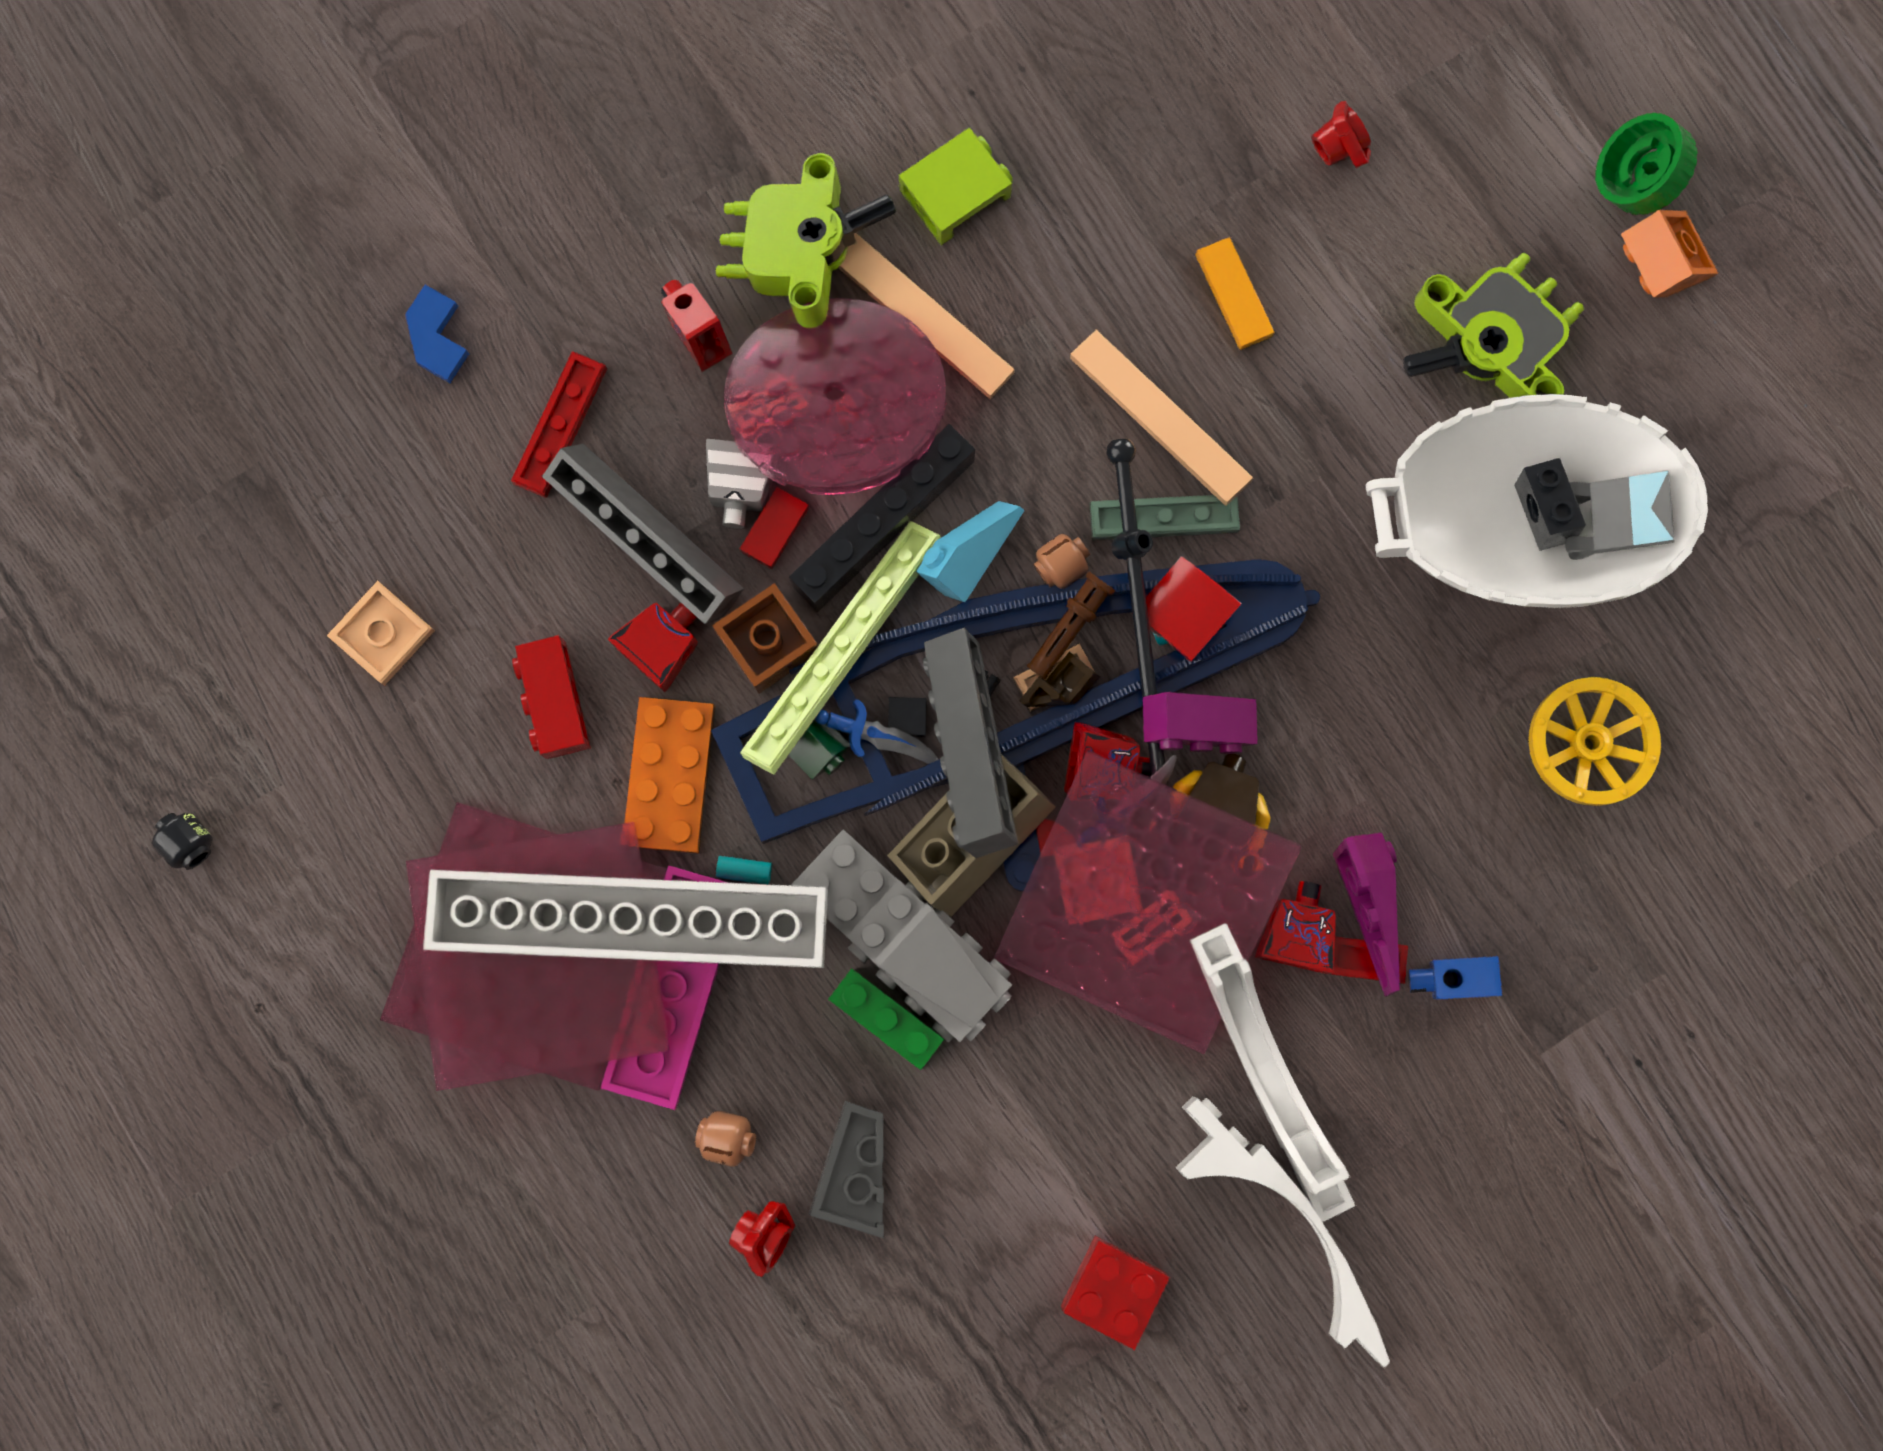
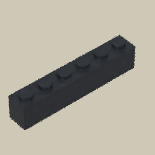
[789,424,975,612]

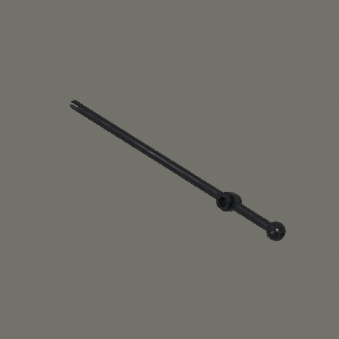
[1106,439,1179,891]

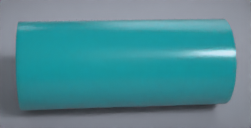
[716,856,772,885]

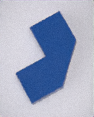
[405,285,469,384]

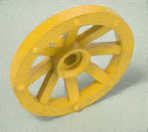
[1529,677,1661,806]

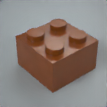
[712,583,818,694]

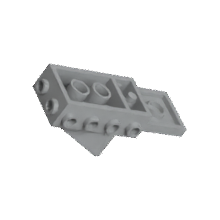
[791,829,1012,1043]

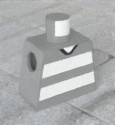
[706,439,779,529]

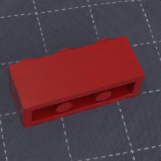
[512,635,591,759]

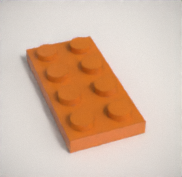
[622,697,715,854]

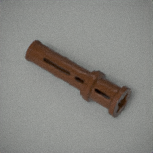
[1027,571,1116,679]

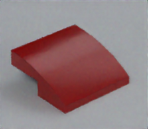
[1146,556,1241,661]

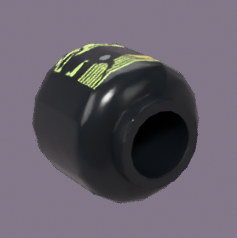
[152,813,213,870]

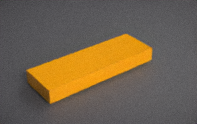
[1195,237,1275,350]

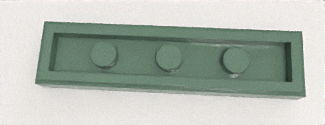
[1090,495,1240,540]

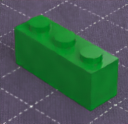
[828,968,944,1070]

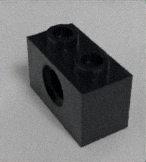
[1514,458,1586,551]

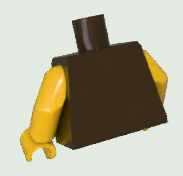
[1150,754,1271,871]

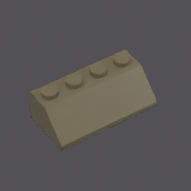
[887,754,1056,917]

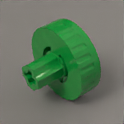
[1595,113,1698,215]

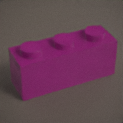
[1143,692,1258,754]

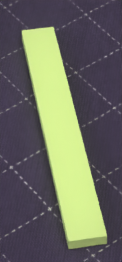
[740,521,941,775]

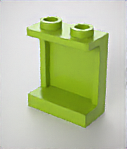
[899,127,1013,245]

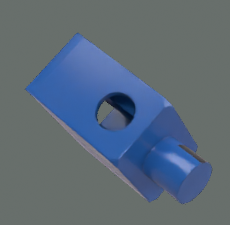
[1408,956,1502,999]

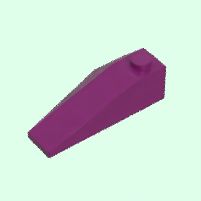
[1333,833,1400,997]

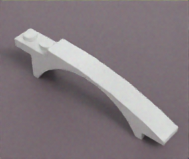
[1190,923,1355,1222]
[1175,1097,1390,1367]

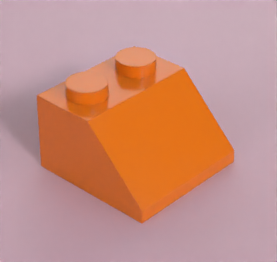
[1621,210,1719,298]

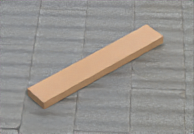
[838,233,1015,399]
[1070,330,1253,506]

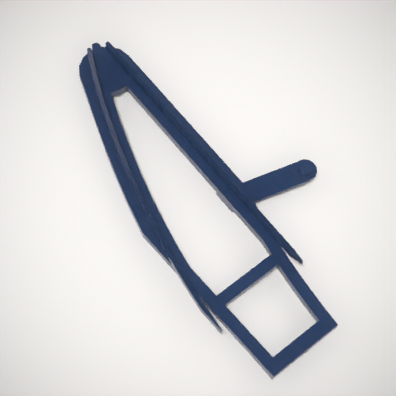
[711,559,1320,892]

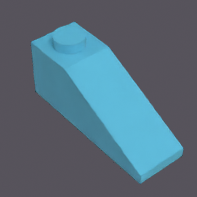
[916,501,1025,602]

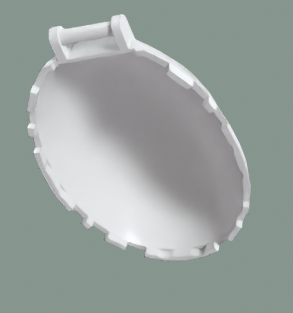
[1366,394,1708,608]

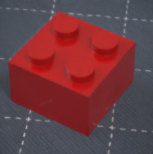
[1061,1235,1170,1350]

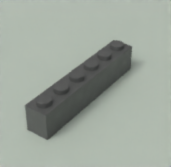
[542,444,744,624]
[923,627,1018,858]

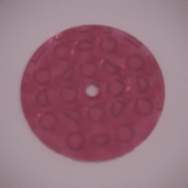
[724,298,946,495]

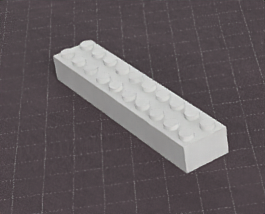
[424,870,828,968]

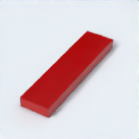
[511,351,607,498]

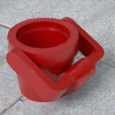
[1311,101,1371,168]
[729,1201,796,1277]

